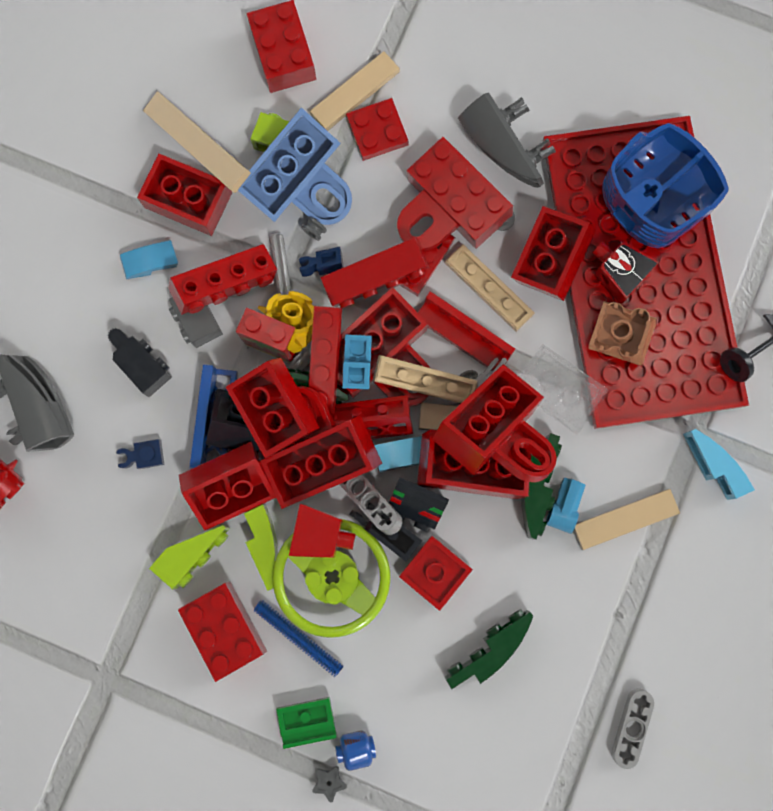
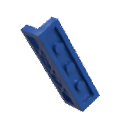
[190,365,238,468]

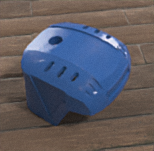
[602,123,729,248]

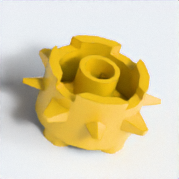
[258,291,314,353]

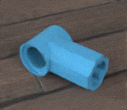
[546,477,586,534]

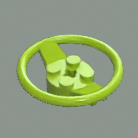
[273,518,390,638]

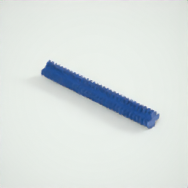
[254,600,344,678]

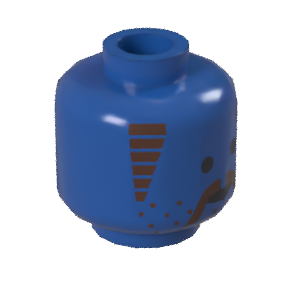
[335,730,376,771]

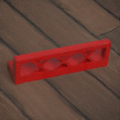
[418,291,516,372]
[331,395,413,439]

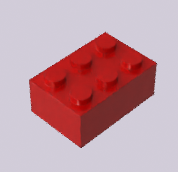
[246,0,317,93]
[137,153,232,236]
[511,206,596,301]
[226,358,320,458]
[179,442,276,531]
[178,582,267,682]

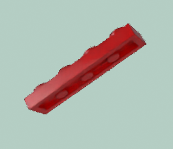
[309,306,342,414]

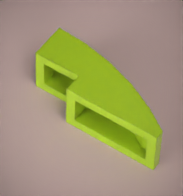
[244,505,278,591]

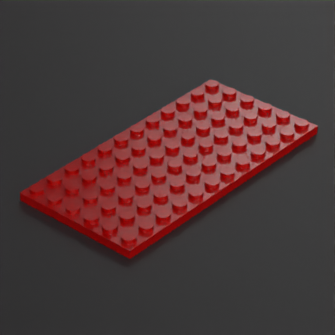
[542,116,749,429]

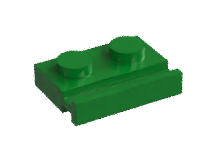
[276,697,337,749]

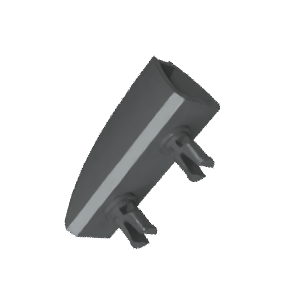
[458,93,556,188]
[0,354,74,452]

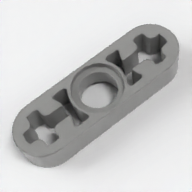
[612,689,654,769]

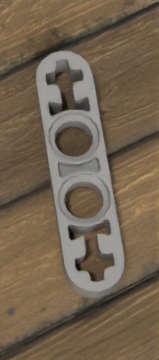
[339,474,402,535]

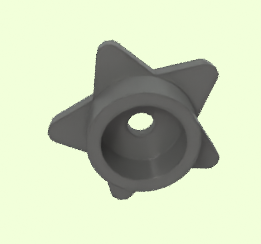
[312,766,347,802]

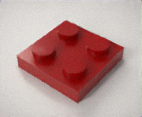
[346,98,409,161]
[399,536,473,611]

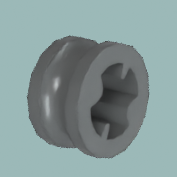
[301,217,327,241]

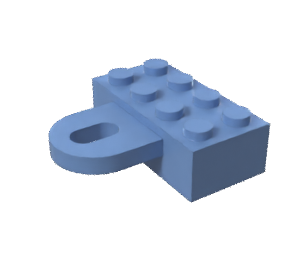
[238,107,352,225]

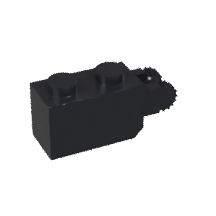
[108,328,172,397]
[349,502,422,562]

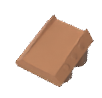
[589,301,657,366]

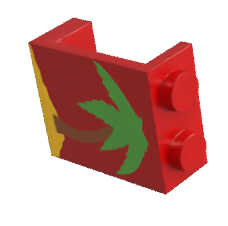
[236,307,296,363]

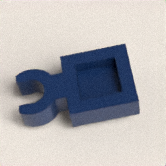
[299,246,344,277]
[116,439,165,469]

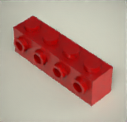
[321,237,430,309]
[168,244,278,315]

